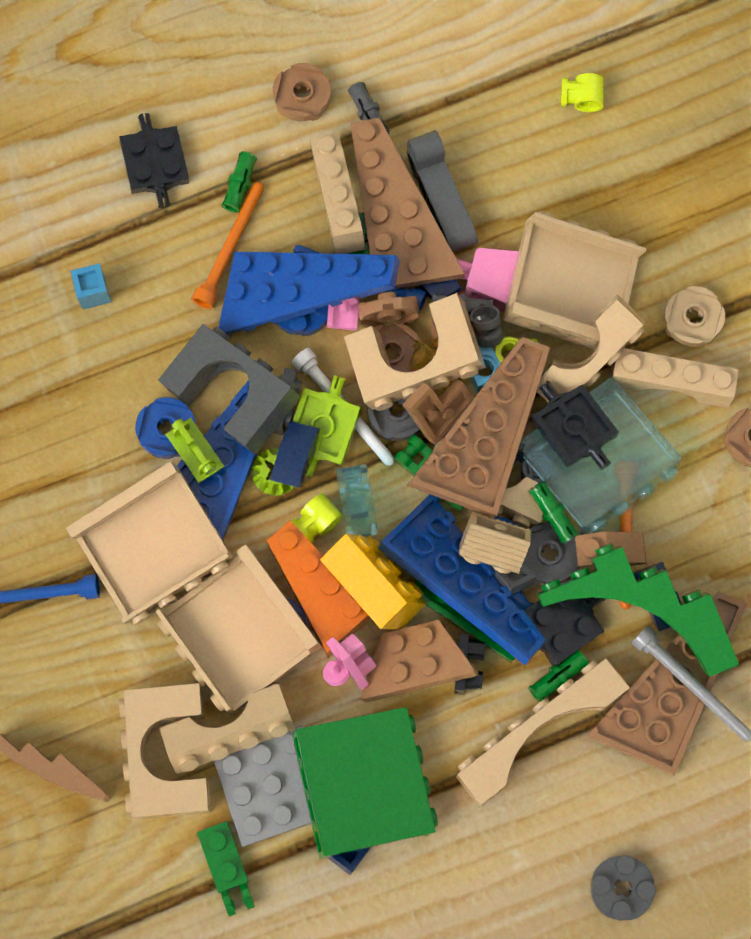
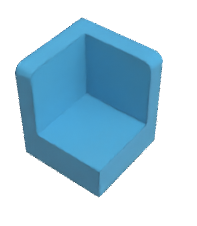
[71,263,111,309]

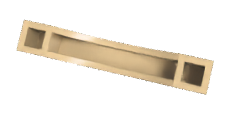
[456,658,630,808]

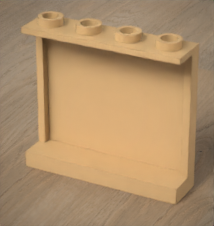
[503,212,646,350]
[66,461,234,625]
[155,544,322,715]

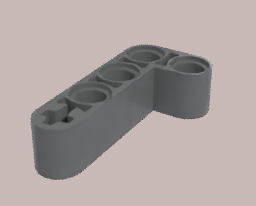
[407,130,478,253]

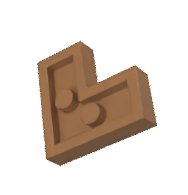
[402,379,474,445]

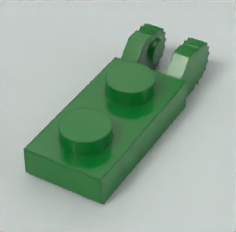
[197,821,255,917]

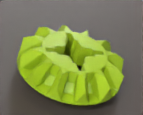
[252,448,294,496]

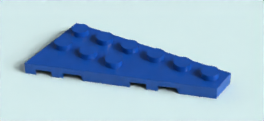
[218,252,400,337]
[177,380,258,540]
[378,494,546,665]

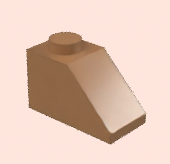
[575,531,647,571]

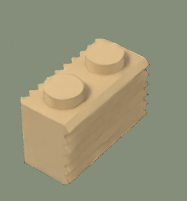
[459,512,531,574]

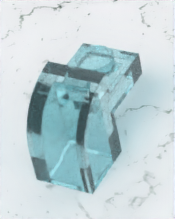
[336,464,378,536]

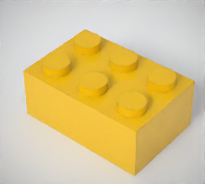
[320,534,427,629]

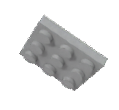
[214,725,311,848]

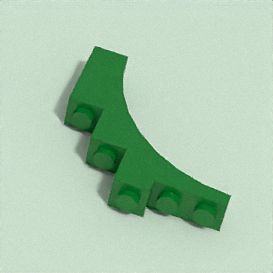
[536,543,739,677]

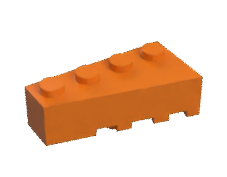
[267,520,371,658]

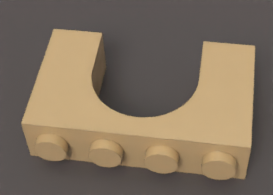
[344,293,486,411]
[119,683,211,820]

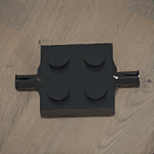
[119,113,189,209]
[531,381,619,470]
[523,579,606,665]

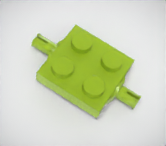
[293,375,363,477]

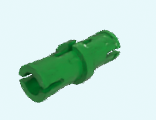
[222,151,257,213]
[528,480,579,543]
[528,650,589,702]

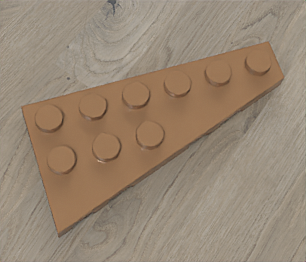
[351,118,465,290]
[407,337,550,518]
[586,591,747,776]

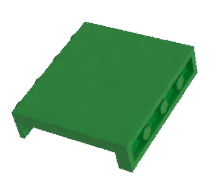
[292,707,438,860]

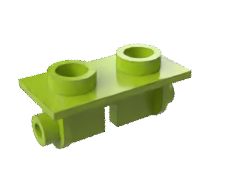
[165,417,225,483]

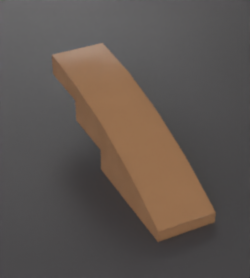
[0,734,111,802]

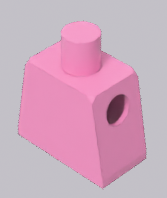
[457,248,519,313]

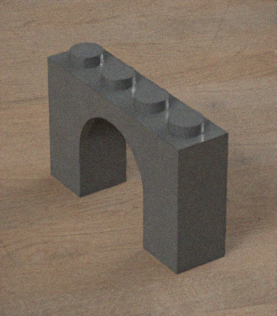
[158,324,300,455]

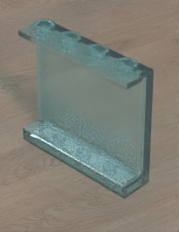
[516,377,682,535]

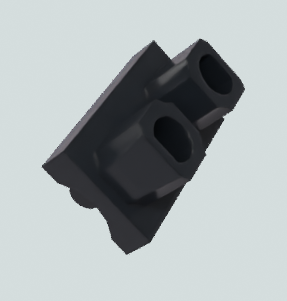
[454,634,485,695]

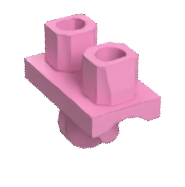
[327,296,359,331]
[323,633,377,690]

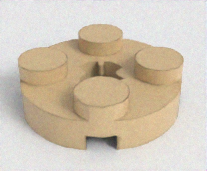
[664,286,725,347]

